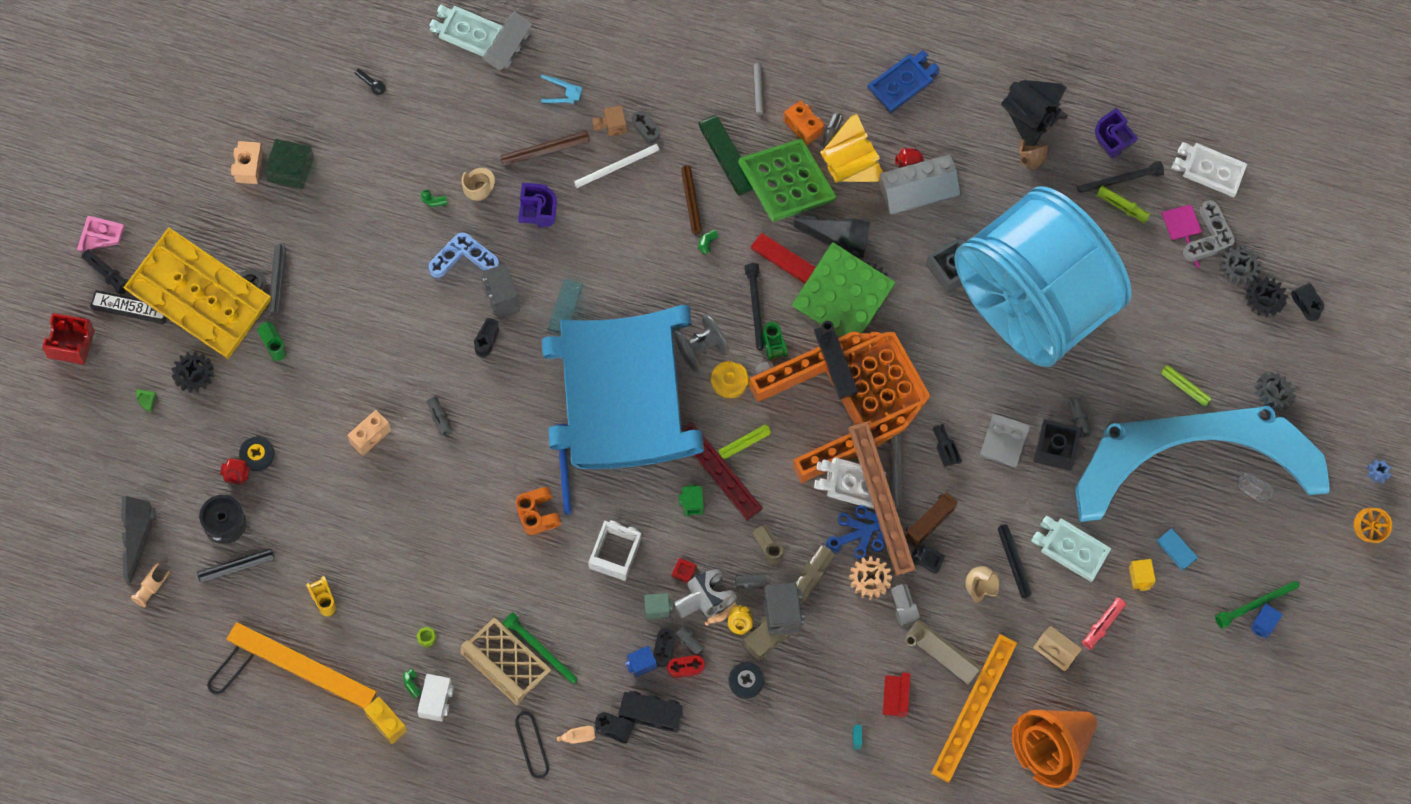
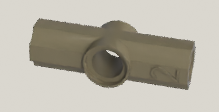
[796,546,835,603]

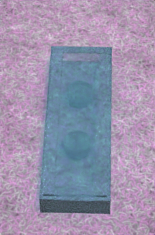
[548,278,583,334]

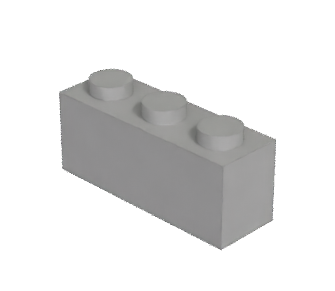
[482,11,532,71]

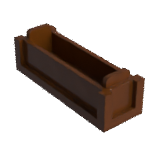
[905,492,958,548]

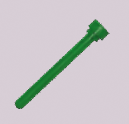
[1215,581,1300,629]
[502,612,578,684]

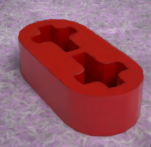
[667,655,705,678]

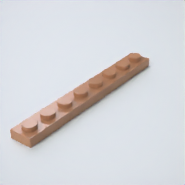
[848,421,916,576]

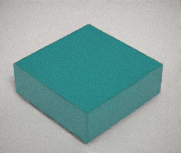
[852,725,862,750]

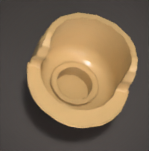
[461,168,495,201]
[965,566,999,603]

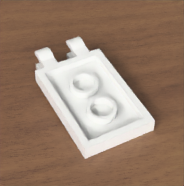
[1171,142,1247,197]
[814,458,886,509]

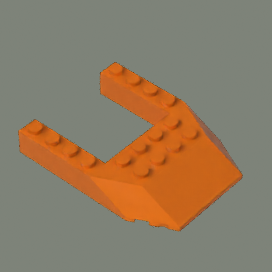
[749,332,931,483]

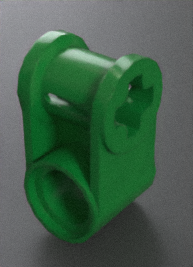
[763,322,788,361]

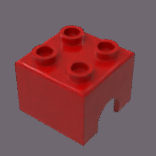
[42,313,95,365]

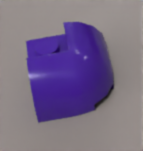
[1095,108,1138,158]
[518,183,557,227]

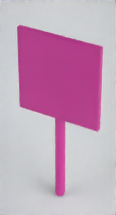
[1161,205,1202,268]

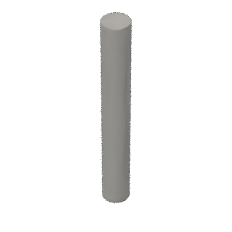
[754,63,763,115]

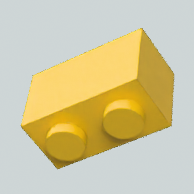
[364,696,407,745]

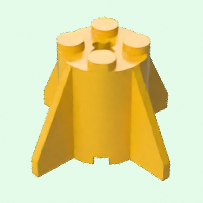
[820,114,883,183]

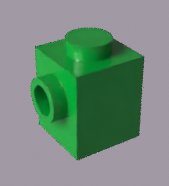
[678,484,704,516]

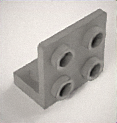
[980,414,1030,468]

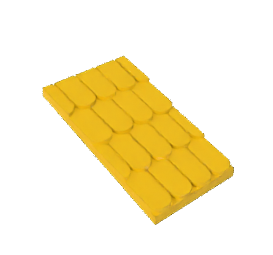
[123,227,272,359]

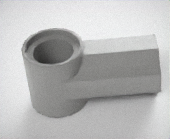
[891,584,920,626]

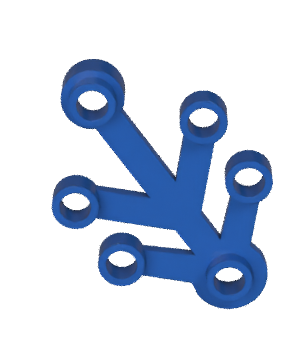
[826,505,884,560]

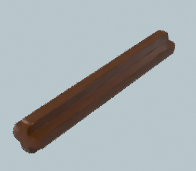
[681,166,702,234]

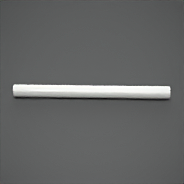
[574,144,659,188]

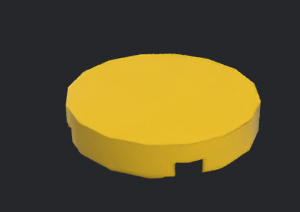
[711,361,749,399]

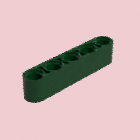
[698,114,754,196]

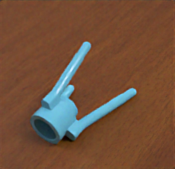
[541,75,582,104]

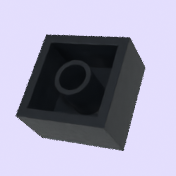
[1033,419,1081,471]

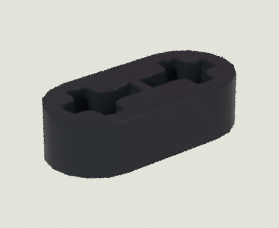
[653,629,675,667]

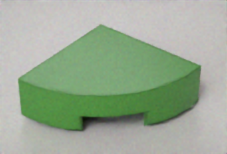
[136,389,156,412]

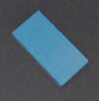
[1156,528,1198,571]

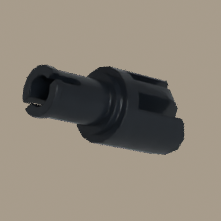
[932,424,962,467]

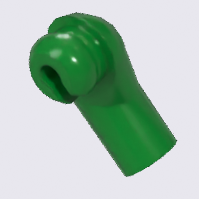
[421,189,448,207]
[698,229,719,255]
[403,669,422,699]

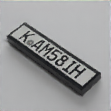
[90,290,166,324]

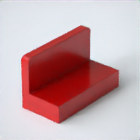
[883,672,910,717]

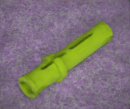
[1097,186,1150,224]

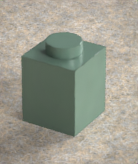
[644,593,673,619]

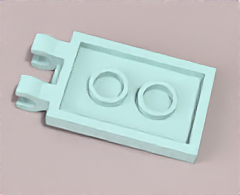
[429,5,502,57]
[1031,516,1111,582]

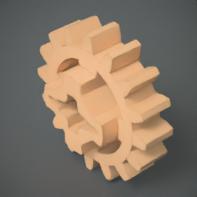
[849,556,892,600]

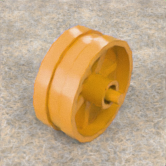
[1353,507,1392,543]

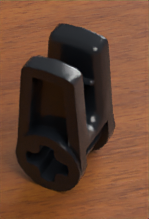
[474,318,499,358]

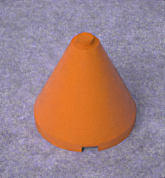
[1012,710,1097,788]

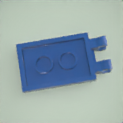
[868,50,940,114]

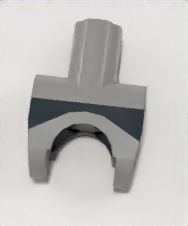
[674,569,737,618]

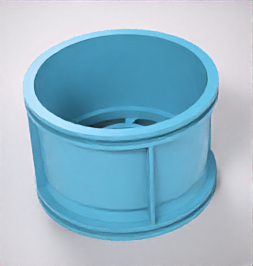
[955,186,1132,367]

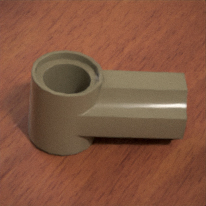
[752,525,783,565]

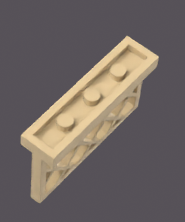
[460,617,551,706]

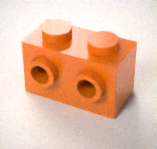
[783,100,824,146]

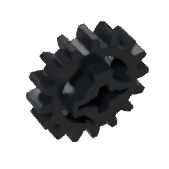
[1245,276,1288,317]
[171,352,214,393]

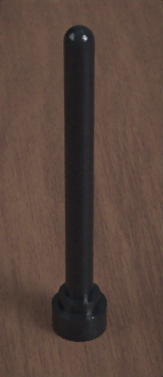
[1077,161,1164,193]
[744,263,764,351]

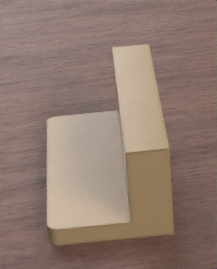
[1033,626,1082,671]

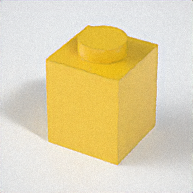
[1129,559,1156,591]

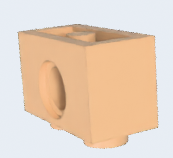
[231,141,263,184]
[347,410,391,456]

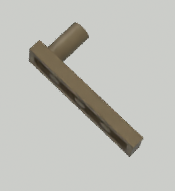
[905,619,981,685]

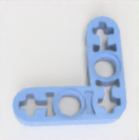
[429,233,499,278]

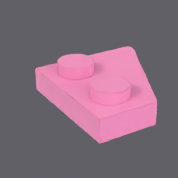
[77,216,125,252]

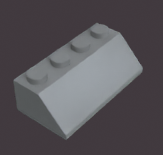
[878,155,960,215]

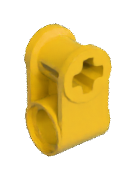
[306,576,336,616]

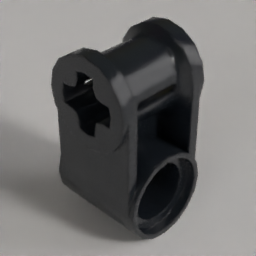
[1291,283,1324,321]
[595,712,635,744]

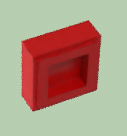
[671,558,697,583]

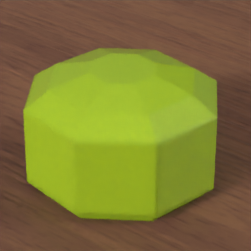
[416,627,437,648]

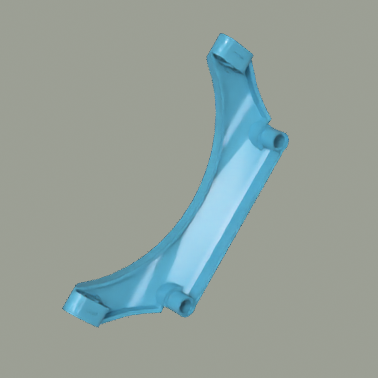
[1075,406,1330,522]

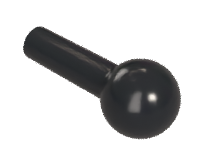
[354,68,386,95]

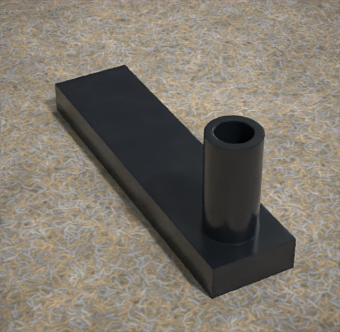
[814,321,858,400]

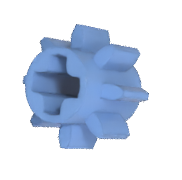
[1367,459,1392,484]

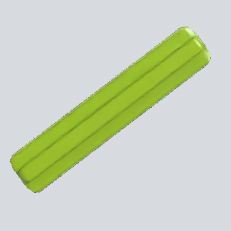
[1161,365,1211,406]
[719,424,771,460]

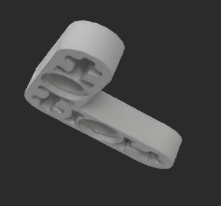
[1183,200,1235,261]

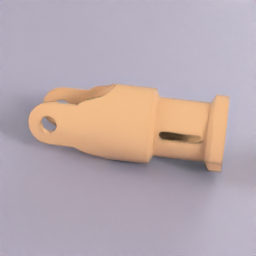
[130,563,170,608]

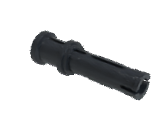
[81,249,129,294]

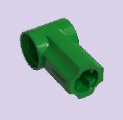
[257,322,287,361]

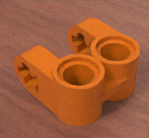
[516,487,562,535]

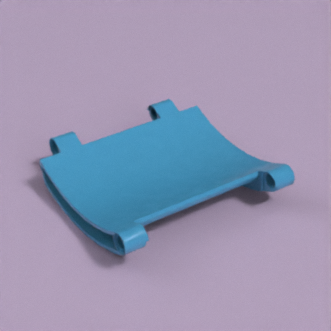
[542,305,704,469]

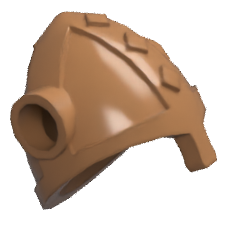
[1019,140,1049,171]

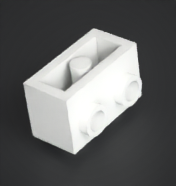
[417,674,454,722]

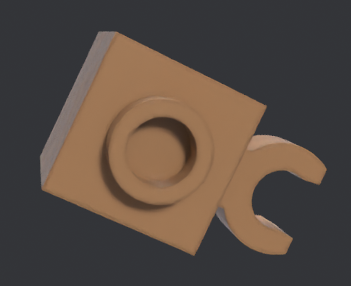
[592,105,626,136]

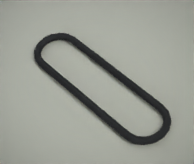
[207,646,255,694]
[515,712,549,778]

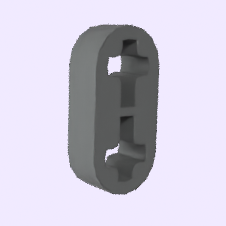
[632,111,660,143]

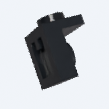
[911,545,945,574]

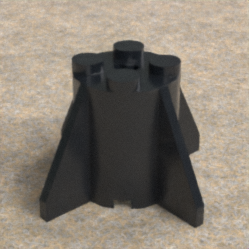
[1001,80,1068,146]

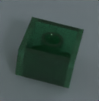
[265,139,314,189]

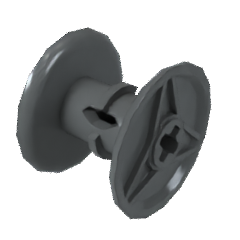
[673,314,729,373]

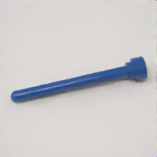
[554,424,571,515]

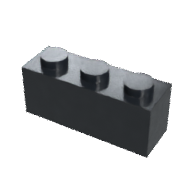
[618,691,683,733]

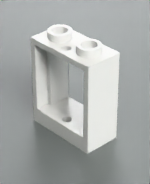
[588,520,642,581]

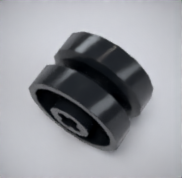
[199,495,247,544]

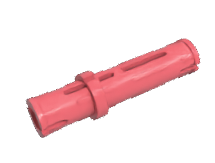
[1082,597,1126,650]

